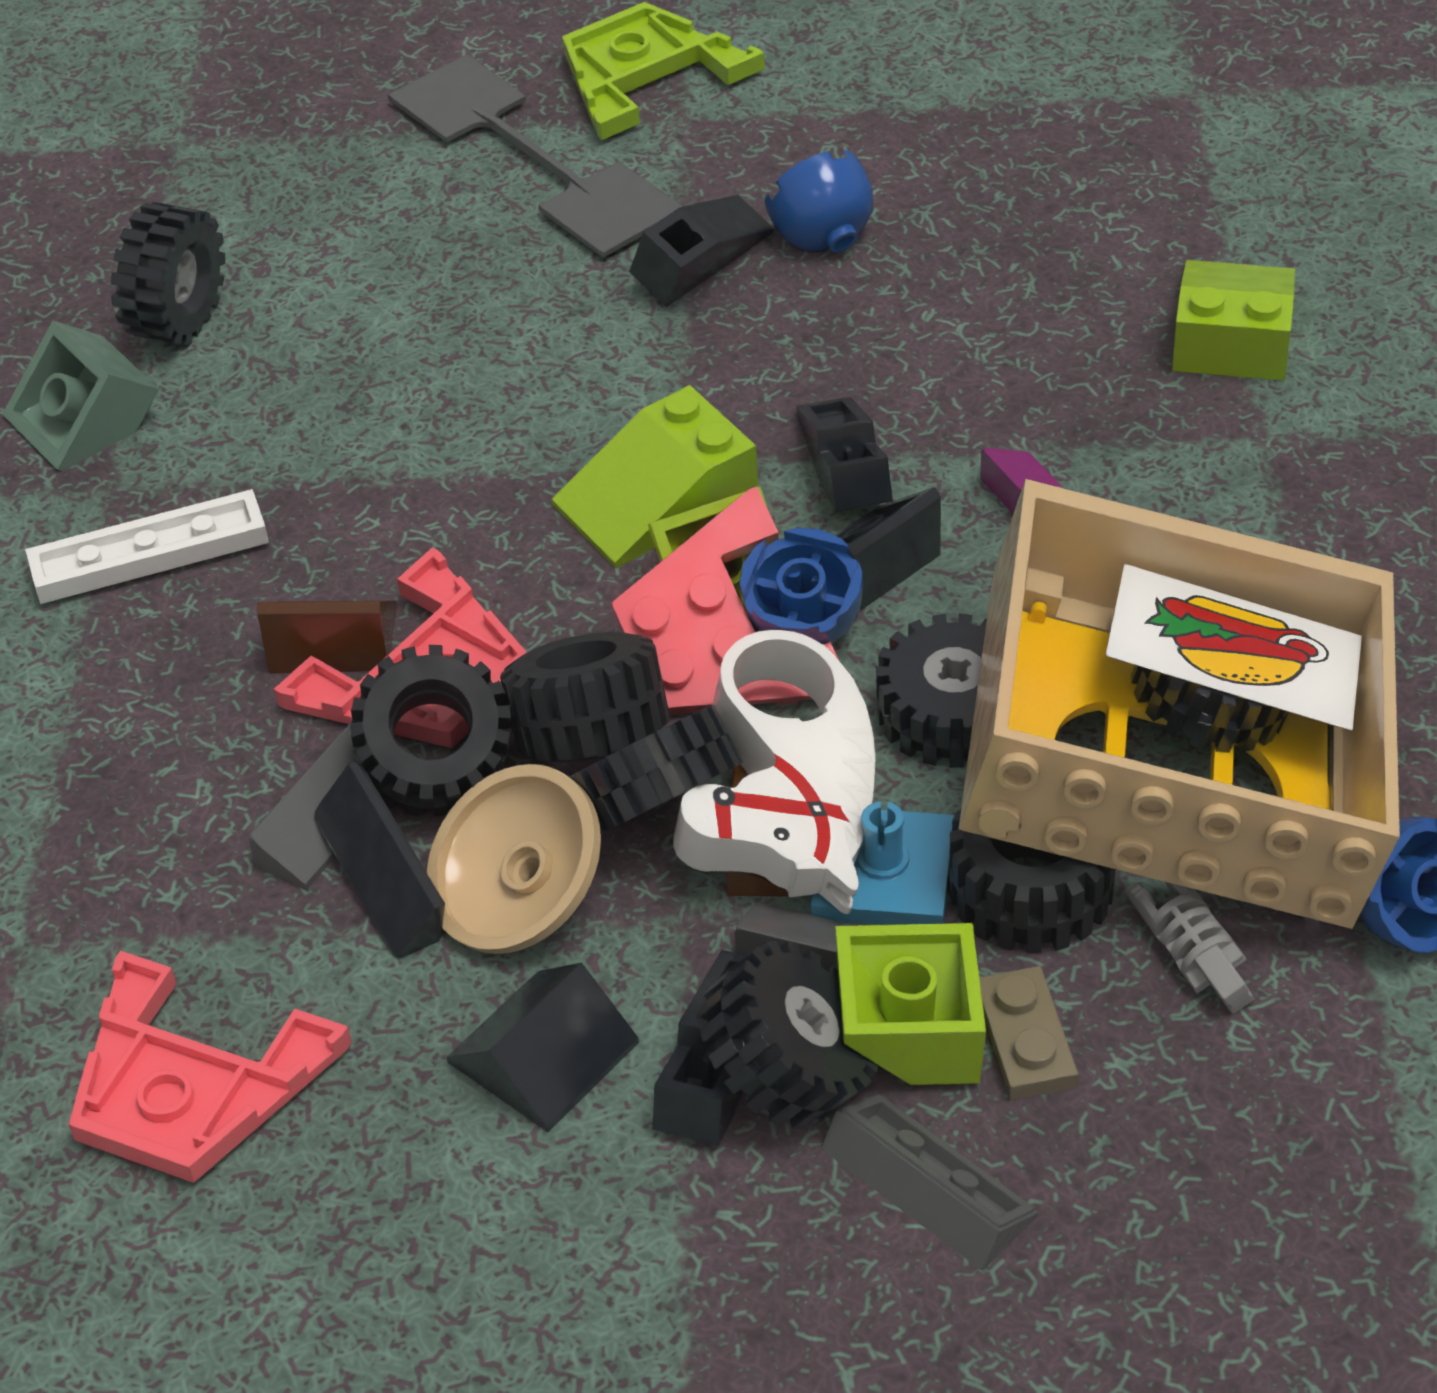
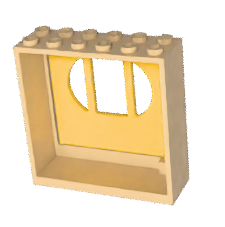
[959,479,1400,929]

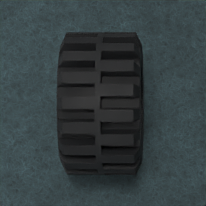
[500,632,670,762]
[350,644,511,817]
[949,811,1116,953]

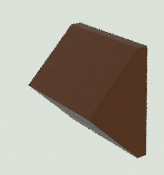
[257,600,397,674]

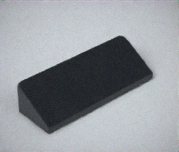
[314,761,445,957]

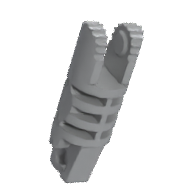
[1124,882,1254,1014]

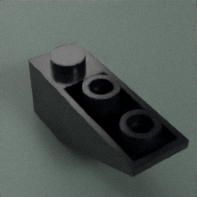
[629,195,775,307]

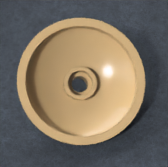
[427,764,601,954]

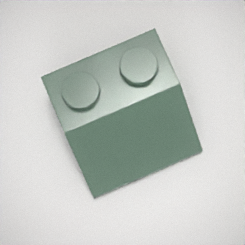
[2,320,159,471]

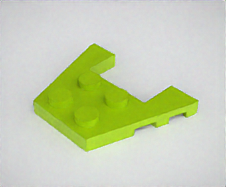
[562,2,765,140]

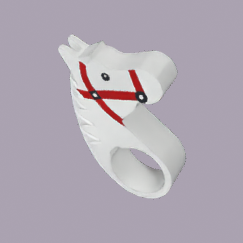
[673,630,875,914]

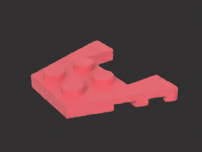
[611,486,839,715]
[274,547,527,748]
[68,951,352,1183]

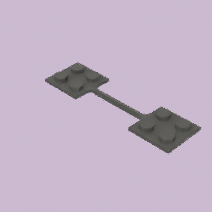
[388,54,683,258]

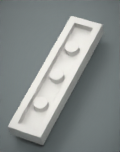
[25,489,269,604]

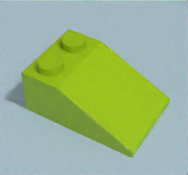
[1172,260,1295,381]
[552,385,758,569]

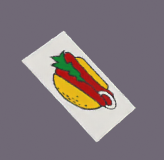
[1106,564,1362,731]

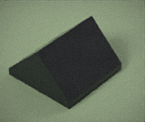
[835,487,941,611]
[446,963,639,1132]

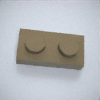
[979,966,1078,1101]

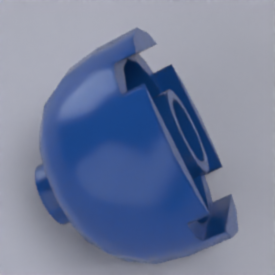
[764,150,873,252]
[740,528,863,645]
[1360,816,1437,953]

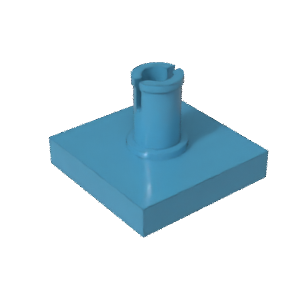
[811,801,954,925]

